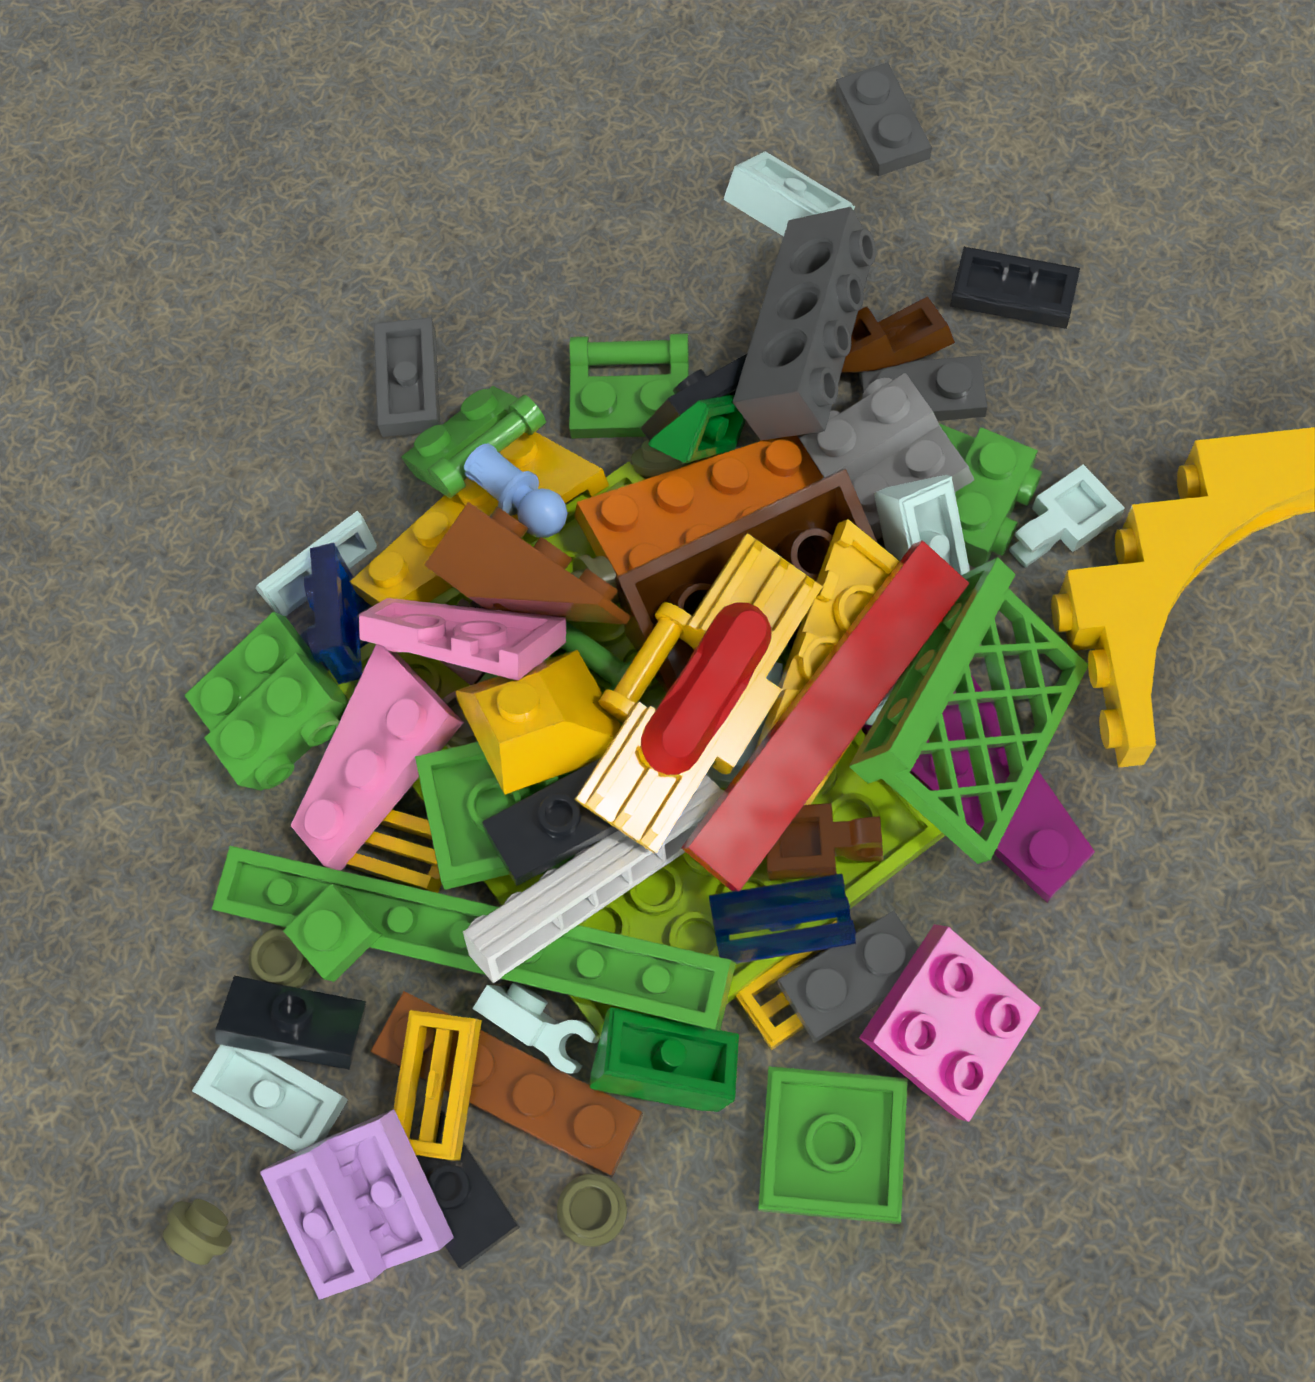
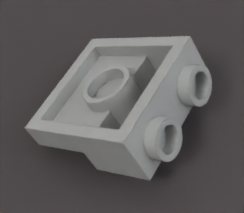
[800,373,975,540]

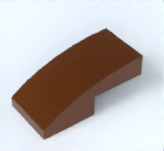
[841,296,955,372]

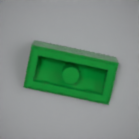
[648,395,746,463]
[590,1007,739,1112]

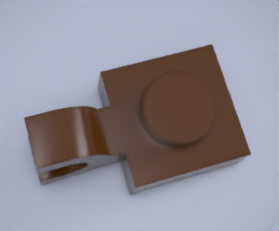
[767,803,883,880]

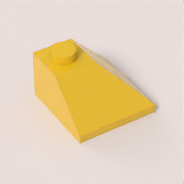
[456,650,621,795]

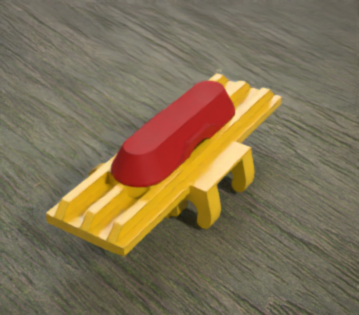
[575,533,823,854]

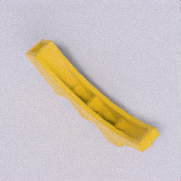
[1051,427,1315,768]

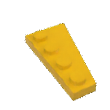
[350,432,609,606]
[755,519,899,805]

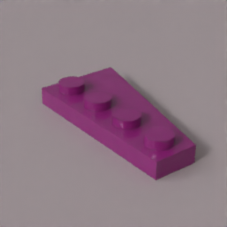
[861,675,1095,903]

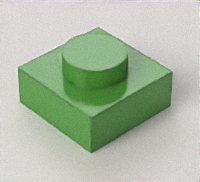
[283,883,383,982]

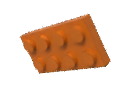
[575,435,824,576]

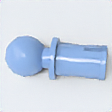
[464,443,568,538]

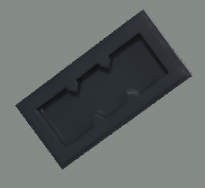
[950,246,1080,329]
[640,353,748,441]
[482,758,618,886]
[215,975,366,1070]
[409,1110,520,1270]

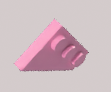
[359,598,566,680]
[291,644,464,871]

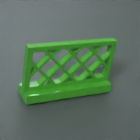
[849,557,1088,864]

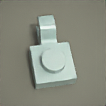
[1009,464,1125,568]
[472,982,600,1073]

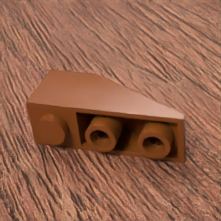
[424,502,632,625]

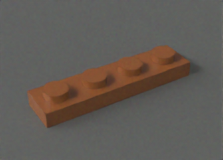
[371,991,643,1178]

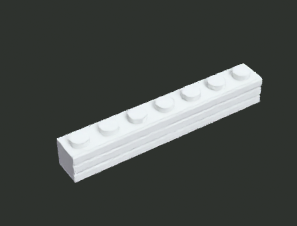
[463,775,724,983]

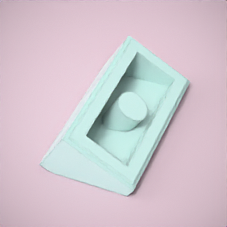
[724,151,855,236]
[874,475,970,575]
[256,511,377,616]

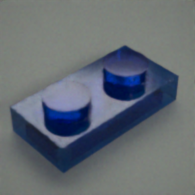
[304,542,362,684]

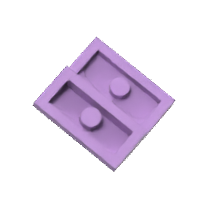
[260,1109,454,1300]

